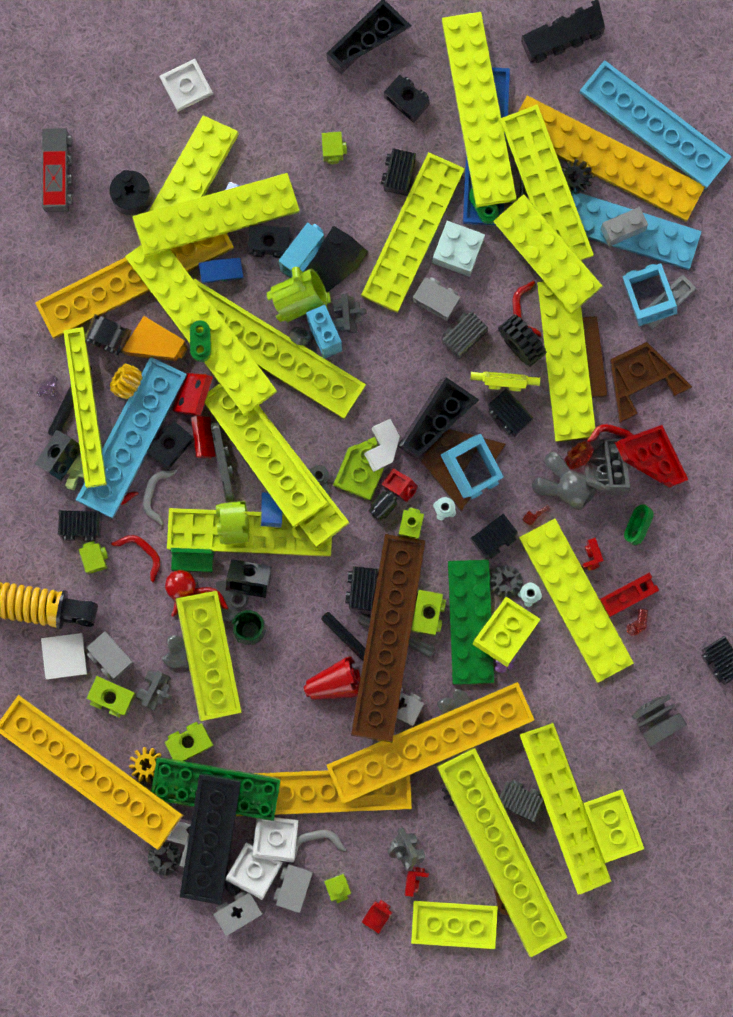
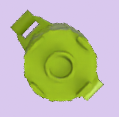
[267,267,331,322]

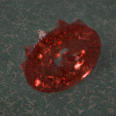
[564,441,594,469]

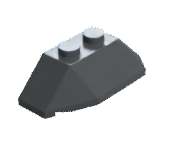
[583,438,630,495]

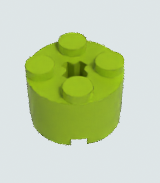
[216,501,250,545]

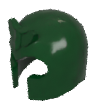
[232,610,266,645]

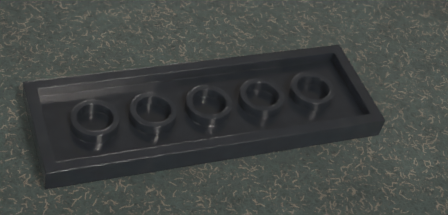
[179,773,242,905]

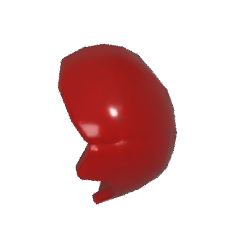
[165,570,196,600]

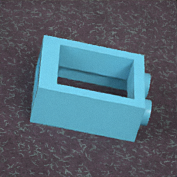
[278,222,325,278]
[622,263,678,326]
[306,305,342,359]
[441,434,504,499]

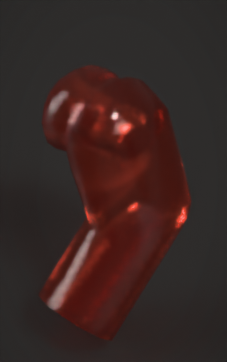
[626,609,649,636]

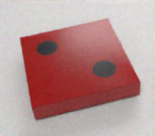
[173,373,213,415]

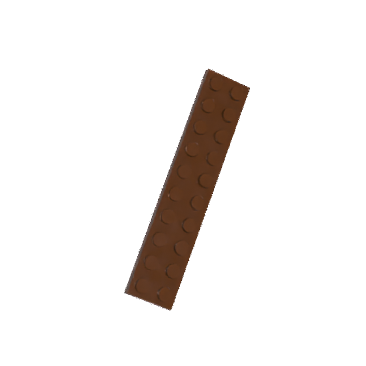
[351,534,426,743]

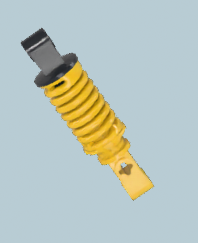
[0,582,98,629]

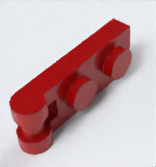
[599,572,660,617]

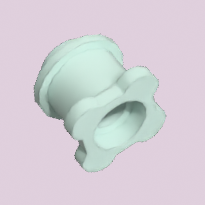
[433,497,456,521]
[517,582,542,607]

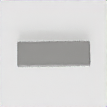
[645,275,697,330]

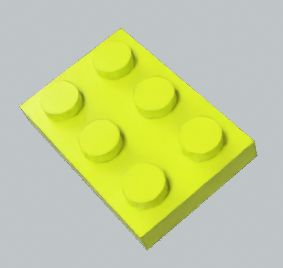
[473,597,541,667]
[583,789,644,863]

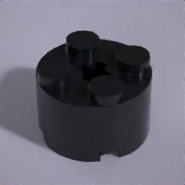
[109,170,152,216]
[85,314,132,356]

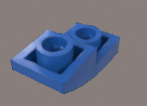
[199,258,244,284]
[261,492,282,527]

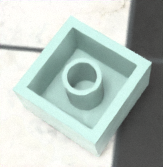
[432,221,485,277]

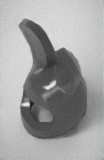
[532,452,596,510]

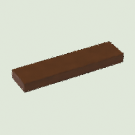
[583,316,607,398]

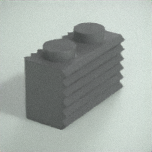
[442,311,488,359]
[499,779,544,822]

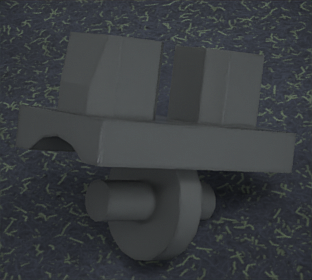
[333,293,367,333]
[136,671,173,711]
[388,828,425,871]

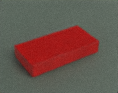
[191,416,215,458]

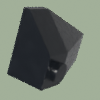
[307,226,368,293]

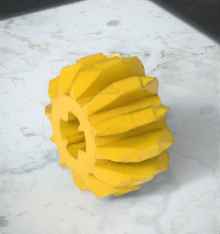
[110,363,142,399]
[129,747,162,782]

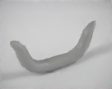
[143,469,177,525]
[289,830,346,864]

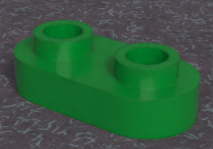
[469,188,499,224]
[190,320,212,362]
[624,504,654,545]

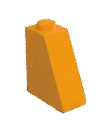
[123,316,187,361]

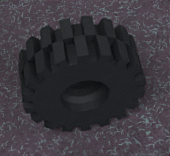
[498,314,547,367]

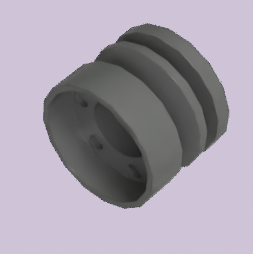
[631,694,687,747]

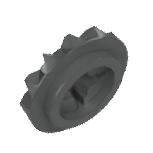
[490,565,523,598]
[148,841,181,875]

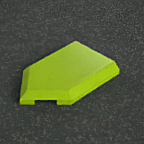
[333,437,384,501]

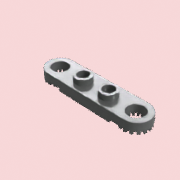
[211,422,234,503]

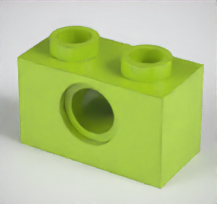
[411,590,446,636]
[86,676,136,718]
[165,722,214,761]

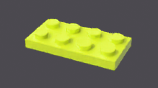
[411,901,498,949]

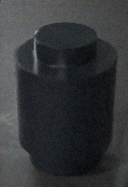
[368,491,398,521]

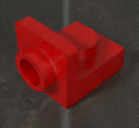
[381,468,418,502]
[582,537,604,571]
[404,867,429,897]
[362,900,393,934]

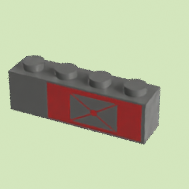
[42,128,73,212]

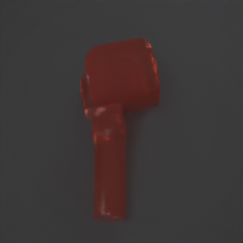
[522,504,550,525]

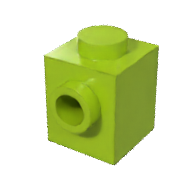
[321,132,347,164]
[399,508,424,539]
[79,541,108,575]
[324,873,351,903]

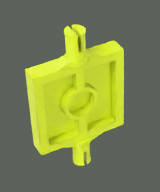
[470,371,540,391]

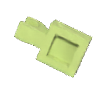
[65,455,84,491]

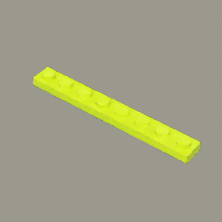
[63,327,107,488]

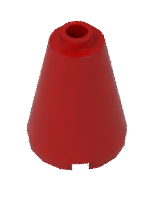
[304,656,361,700]

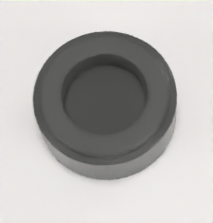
[289,327,311,345]

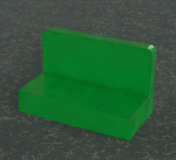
[171,548,214,572]

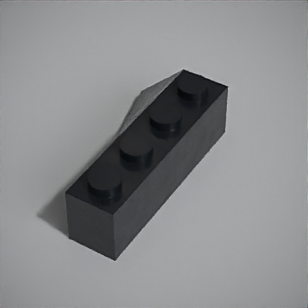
[326,0,412,74]
[521,0,605,63]
[398,377,479,458]

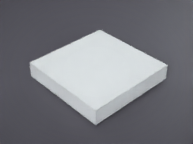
[159,59,213,112]
[41,633,87,680]
[252,817,298,862]
[225,842,283,900]

